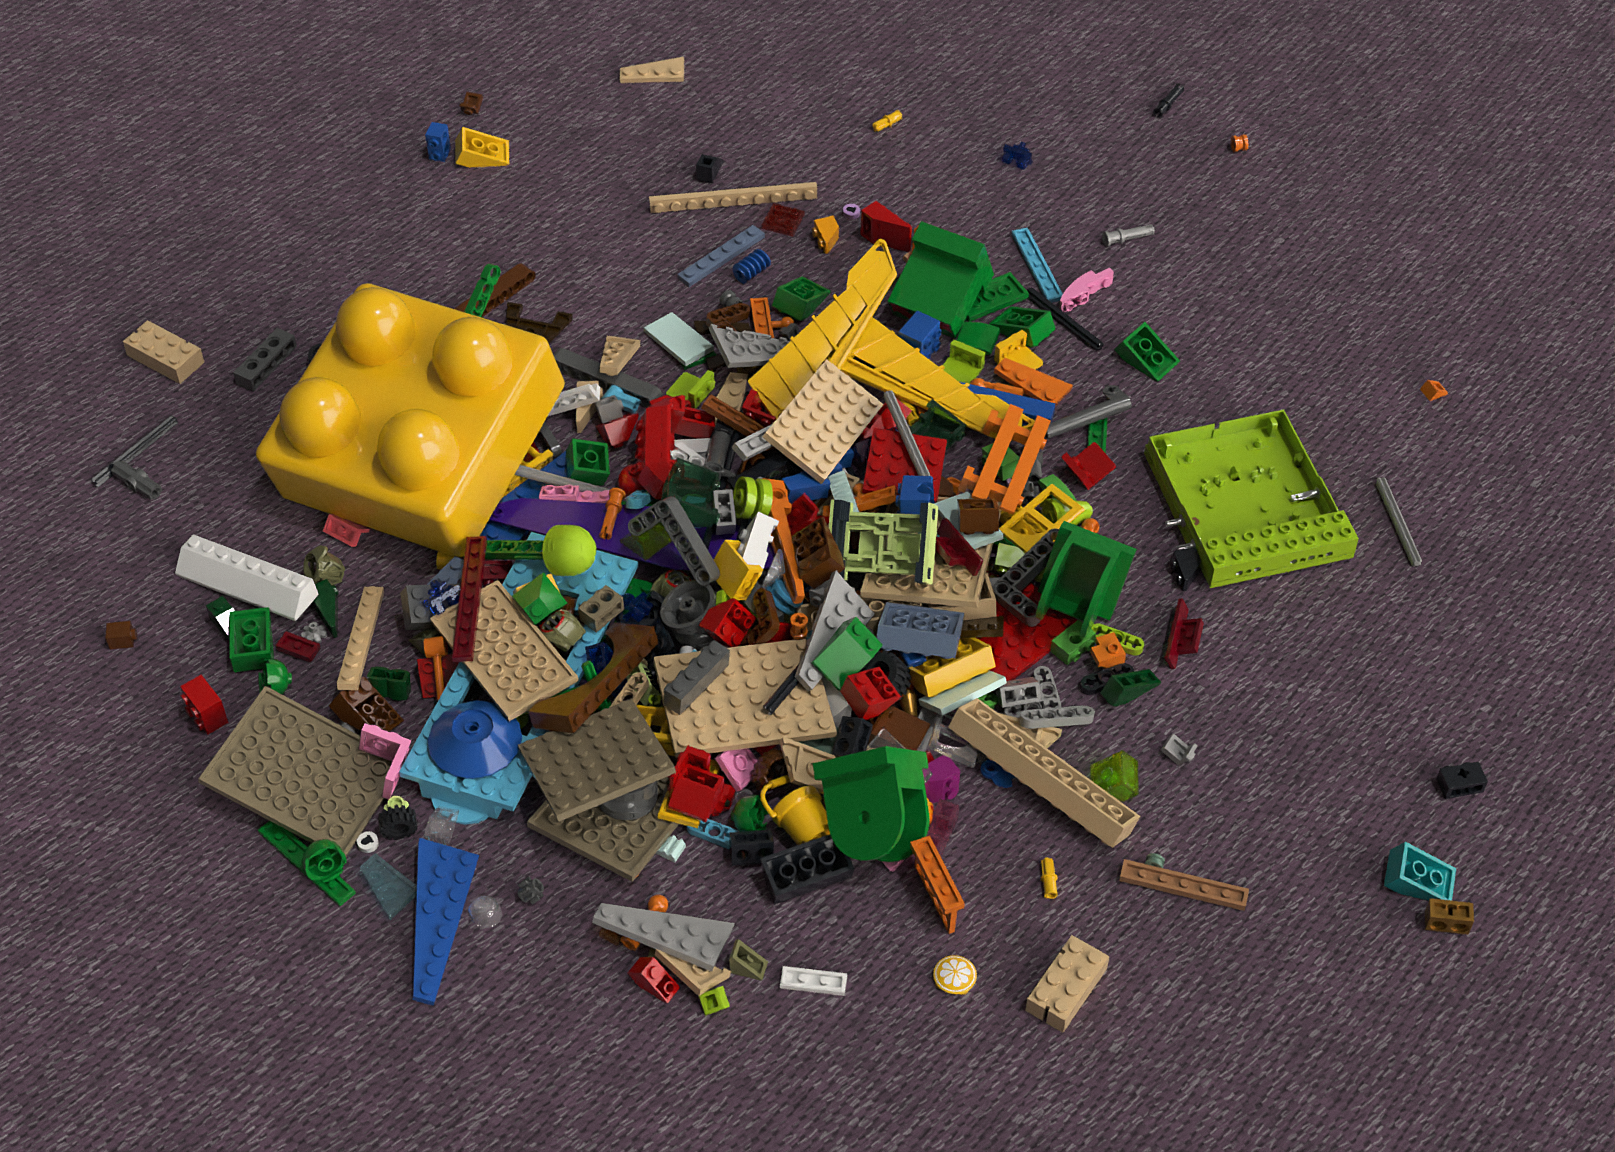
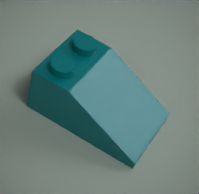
[1384,842,1456,901]

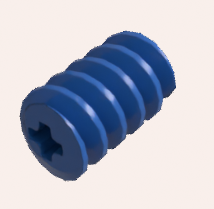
[733,249,771,284]

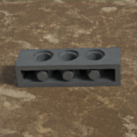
[234,328,297,392]

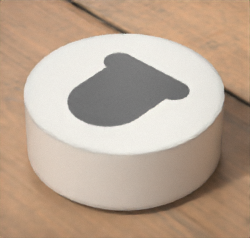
[357,831,379,853]

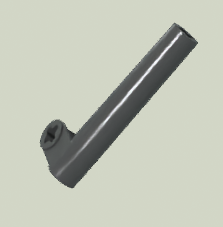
[1045,385,1132,439]

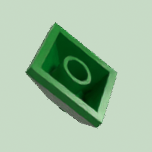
[512,572,568,627]

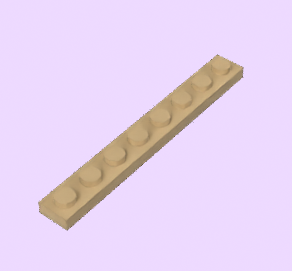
[337,586,384,690]

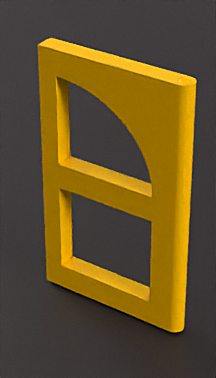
[999,484,1085,553]

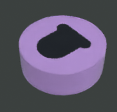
[843,204,860,220]

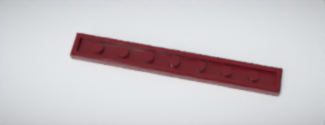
[452,536,487,662]

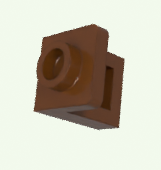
[459,92,483,115]

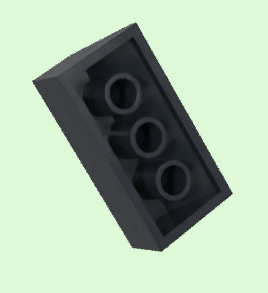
[760,834,855,905]

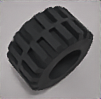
[858,650,911,704]

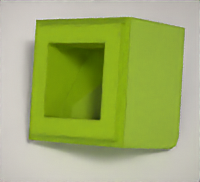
[699,986,729,1016]

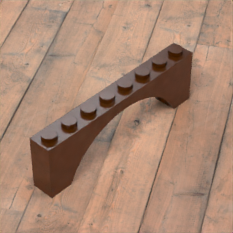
[528,623,658,733]

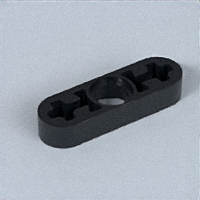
[1080,663,1134,695]

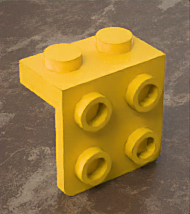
[994,330,1043,370]

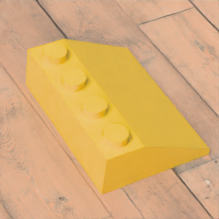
[899,637,995,698]

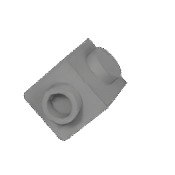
[1161,734,1197,765]

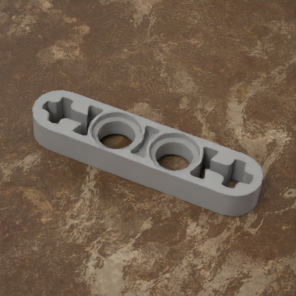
[1019,706,1095,729]

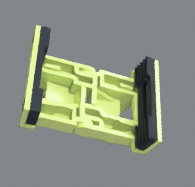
[829,500,938,585]

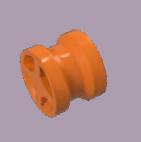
[1230,134,1248,152]

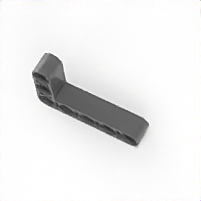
[628,496,720,586]
[993,528,1059,627]

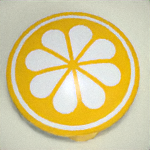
[933,955,977,995]

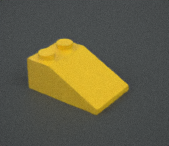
[455,127,509,168]

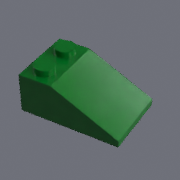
[772,276,831,321]
[989,306,1056,347]
[1114,322,1180,382]
[230,607,274,672]
[811,617,883,691]

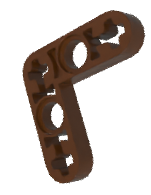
[705,303,750,332]
[738,588,780,647]

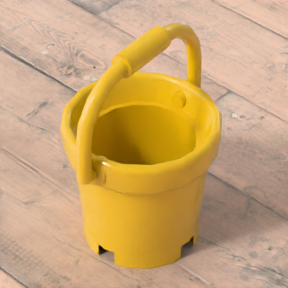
[760,775,830,845]

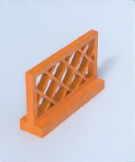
[910,835,965,934]

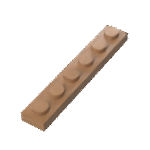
[1119,859,1249,911]

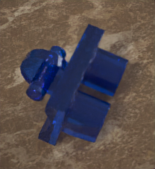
[1002,141,1033,170]
[422,580,461,615]
[622,592,654,622]

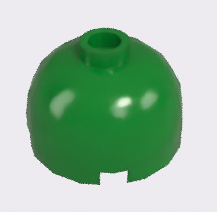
[258,659,292,695]
[731,795,768,832]
[302,839,347,882]

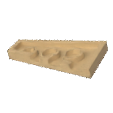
[620,57,684,83]

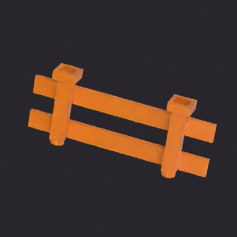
[958,404,1051,515]

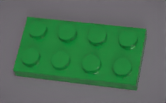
[966,272,1029,322]

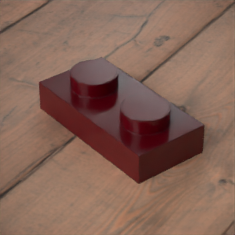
[275,631,321,663]

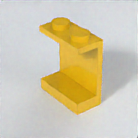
[713,540,763,601]

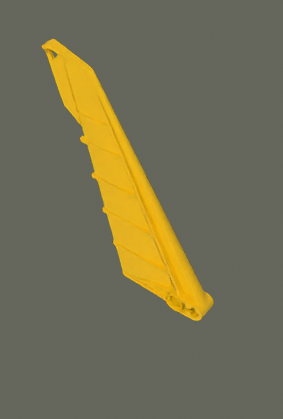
[748,239,897,419]
[821,317,1035,439]

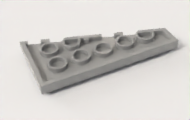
[709,324,790,368]
[795,571,875,691]
[592,903,735,972]

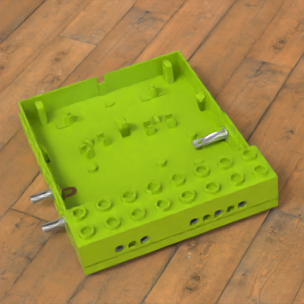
[1144,410,1359,588]

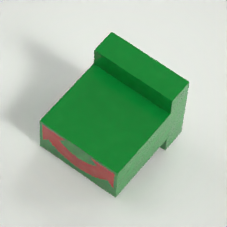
[888,221,994,339]

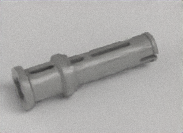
[1102,224,1154,246]

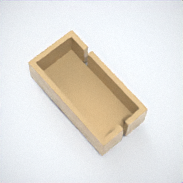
[123,320,204,384]
[1025,935,1109,1032]

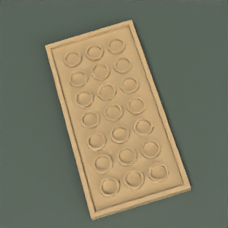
[762,359,883,484]
[430,580,579,721]

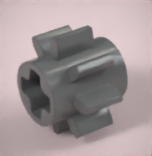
[1021,481,1039,504]
[518,876,544,905]

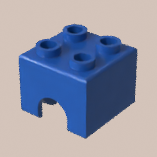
[898,311,942,359]
[896,475,934,514]

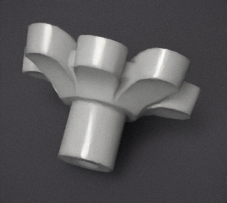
[301,622,327,643]

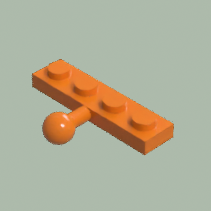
[750,297,794,338]
[823,483,897,517]

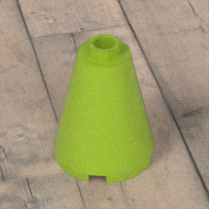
[1039,498,1093,531]

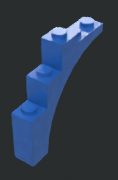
[782,448,854,503]

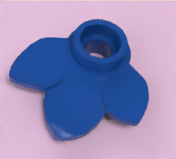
[980,759,1015,788]

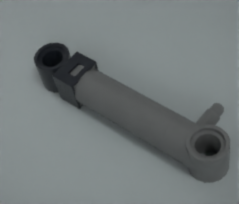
[701,419,737,488]

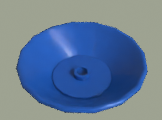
[428,700,522,779]

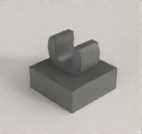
[779,323,800,341]

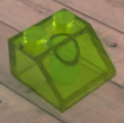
[620,523,672,561]
[1090,750,1139,802]

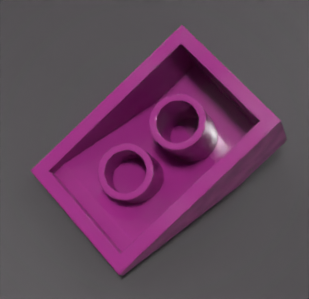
[923,754,960,803]

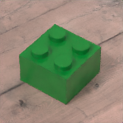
[566,438,610,486]

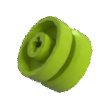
[733,476,773,519]

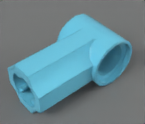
[601,385,640,413]

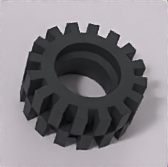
[378,805,417,840]

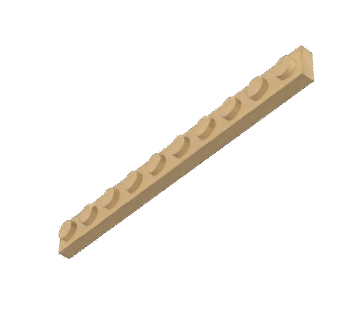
[649,182,817,213]

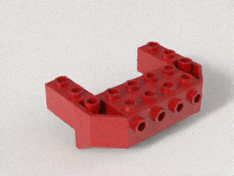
[635,395,715,511]

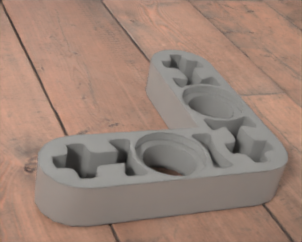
[1004,666,1061,718]

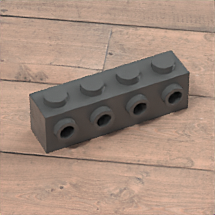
[663,640,730,715]

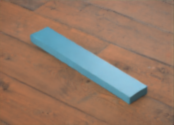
[1011,227,1063,302]

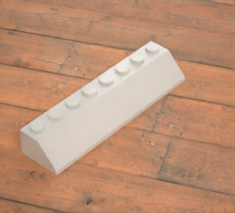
[175,535,319,621]

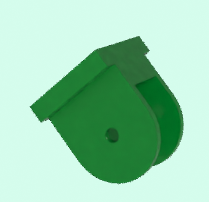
[1035,521,1137,638]
[812,746,929,862]

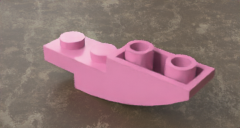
[1059,268,1114,312]
[539,485,609,503]

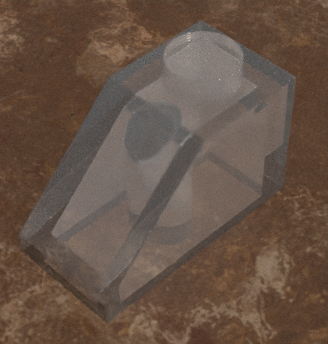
[424,806,459,846]

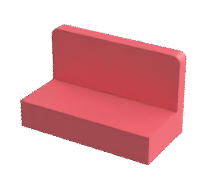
[323,514,370,547]

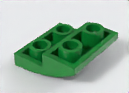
[957,322,1001,355]

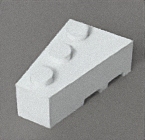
[737,512,779,576]

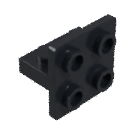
[644,617,678,670]

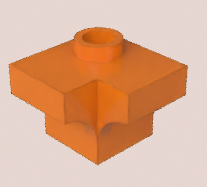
[1090,632,1126,669]

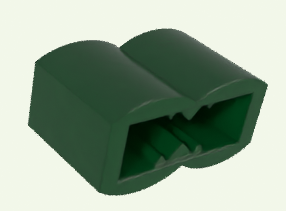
[367,667,411,701]

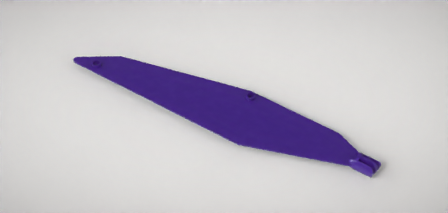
[489,498,779,570]

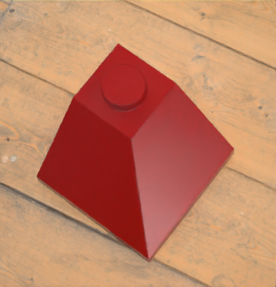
[596,413,639,448]

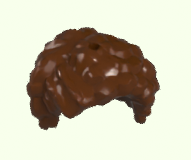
[751,749,789,791]

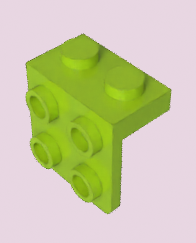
[943,339,985,384]
[666,370,715,409]

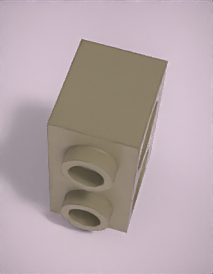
[578,585,624,633]

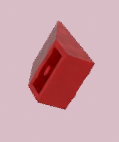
[861,201,912,252]
[854,398,912,449]

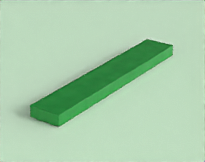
[258,821,356,907]

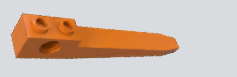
[762,478,805,604]

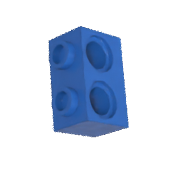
[425,122,451,162]

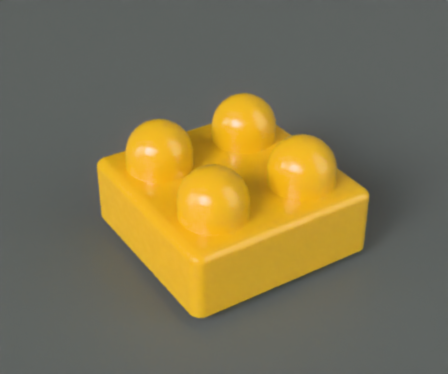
[256,283,565,557]

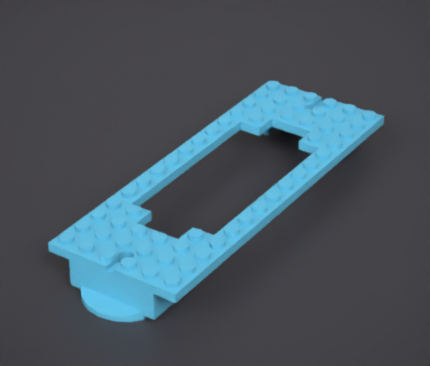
[399,532,638,825]

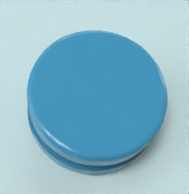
[767,579,803,615]

